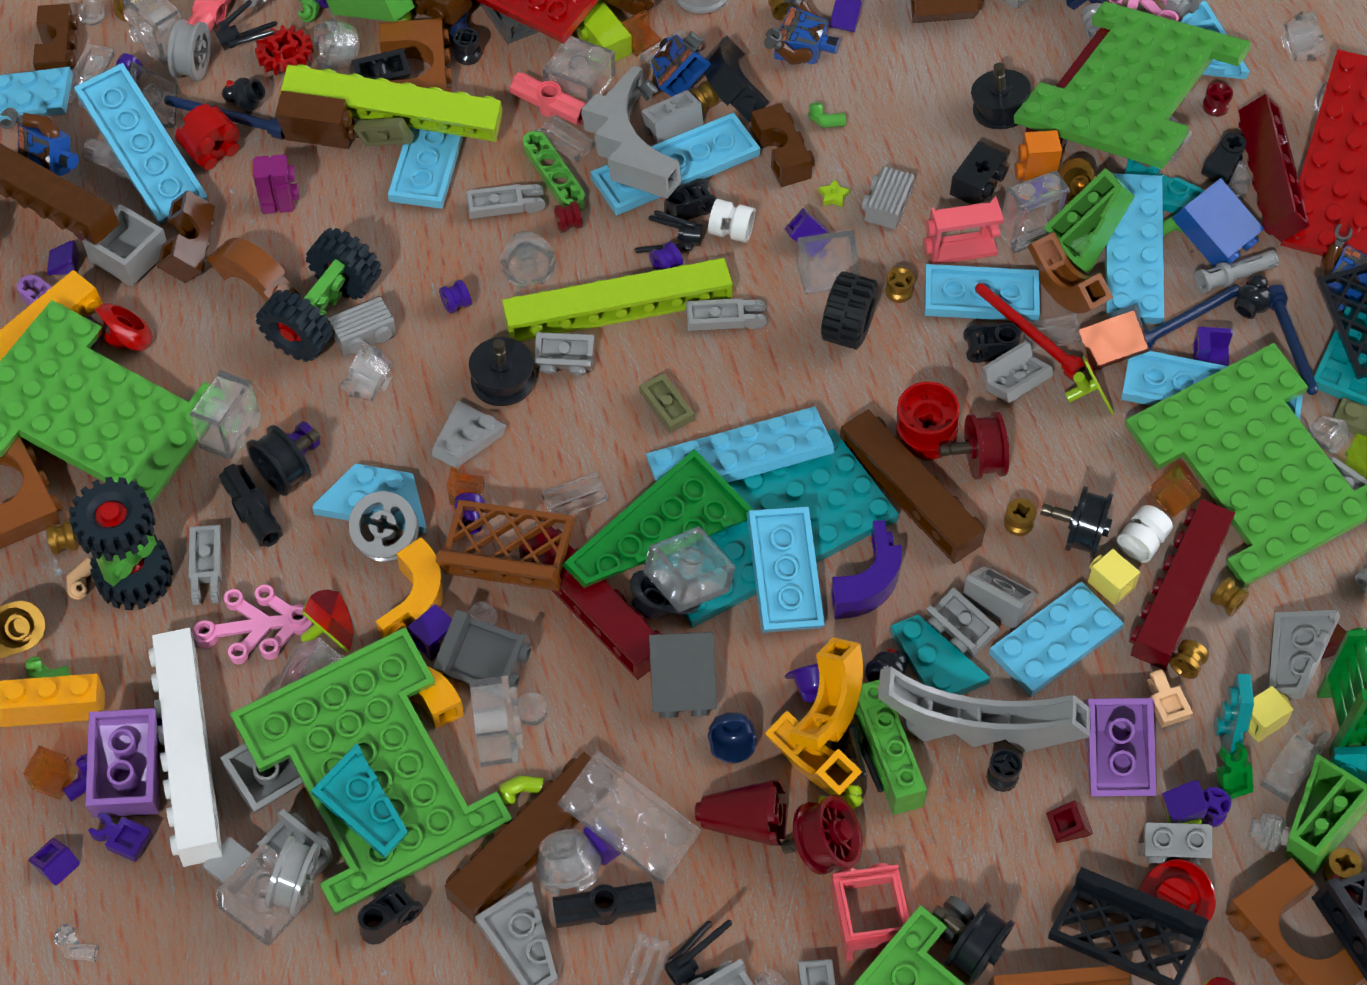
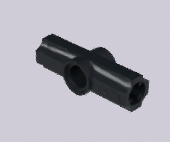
[219,464,283,547]
[552,881,656,928]

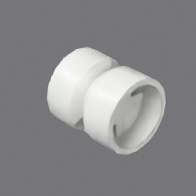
[708,199,756,243]
[1117,505,1173,563]

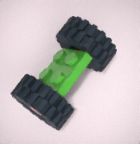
[256,228,382,362]
[69,477,173,610]

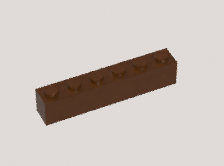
[0,143,120,245]
[840,409,985,564]
[444,752,613,924]

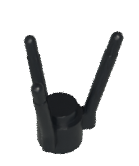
[215,0,277,51]
[634,210,703,253]
[831,724,884,793]
[663,920,732,985]

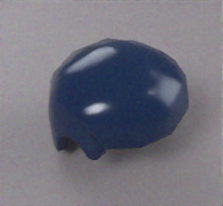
[708,712,756,763]

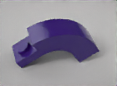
[830,520,902,619]

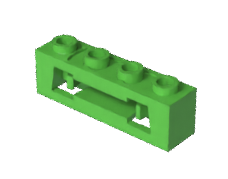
[854,679,927,815]

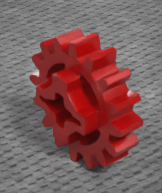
[255,25,314,76]

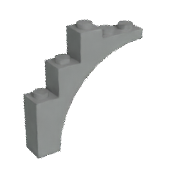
[581,66,681,199]
[878,667,1091,753]

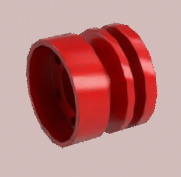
[896,381,960,461]

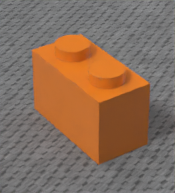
[1014,130,1062,188]

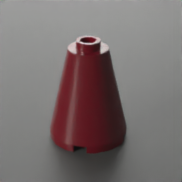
[695,779,787,846]

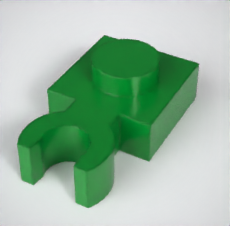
[1216,742,1254,799]

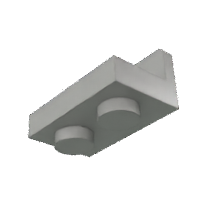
[533,332,595,375]
[982,341,1053,403]
[926,587,1000,657]
[257,808,334,883]
[1138,822,1212,865]

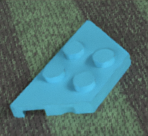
[1181,1,1250,79]
[312,463,427,534]

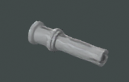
[1194,250,1279,294]

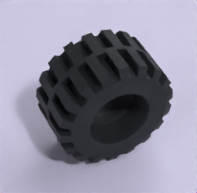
[821,271,878,350]

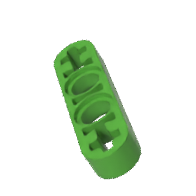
[523,131,585,211]

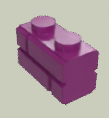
[253,154,299,214]

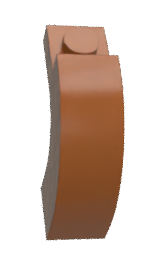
[1027,232,1114,313]
[206,238,301,302]

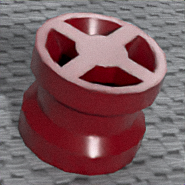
[1202,82,1233,117]
[554,201,583,233]

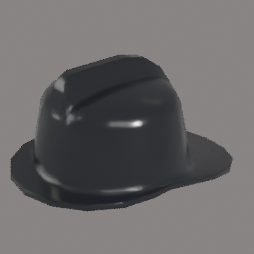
[630,570,702,619]

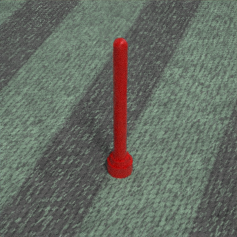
[975,283,1087,381]

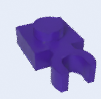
[88,813,153,862]

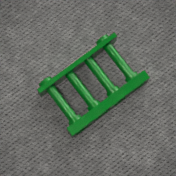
[1316,627,1367,757]

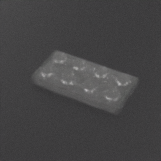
[557,750,702,884]

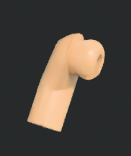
[66,558,92,600]

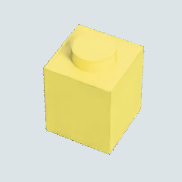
[1088,549,1140,605]
[1248,686,1294,743]

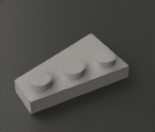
[431,400,506,469]
[1269,610,1340,699]
[475,881,558,985]

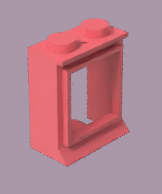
[923,196,1004,265]
[831,863,909,961]

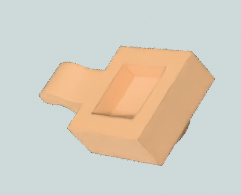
[1146,669,1193,728]

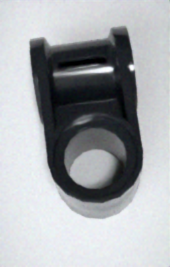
[1201,133,1247,185]
[664,178,717,220]
[963,323,1020,363]
[358,881,423,945]

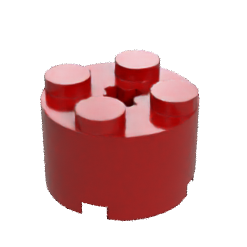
[175,104,240,170]

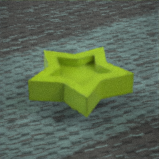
[818,180,850,208]

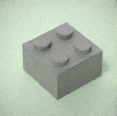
[83,204,167,287]

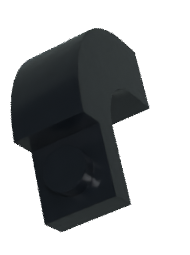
[705,36,770,123]

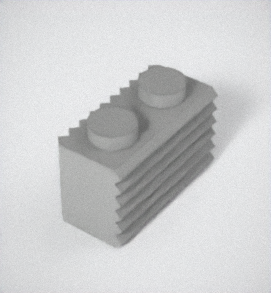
[861,166,914,230]
[327,296,396,356]

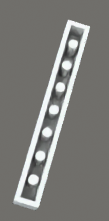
[148,628,222,867]

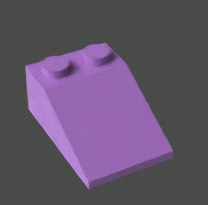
[1084,698,1156,796]
[85,708,160,818]

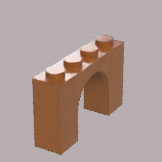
[378,18,452,92]
[0,436,62,549]
[1225,858,1367,985]

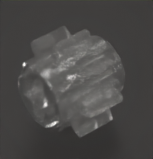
[1249,812,1291,852]

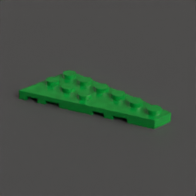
[563,449,753,588]

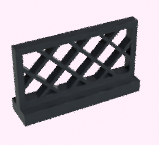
[1316,264,1367,379]
[1048,867,1209,985]
[1312,871,1367,981]

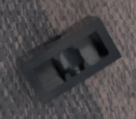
[349,48,411,81]
[949,141,1008,205]

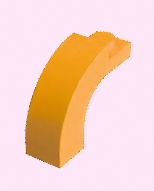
[375,537,443,639]
[790,637,863,750]
[408,666,464,729]
[764,711,862,796]

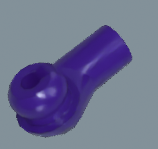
[62,754,87,802]

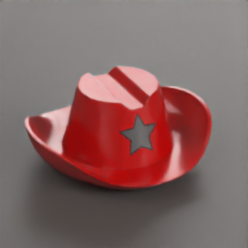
[93,303,153,351]
[1139,859,1216,923]

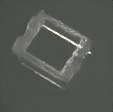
[1000,170,1070,253]

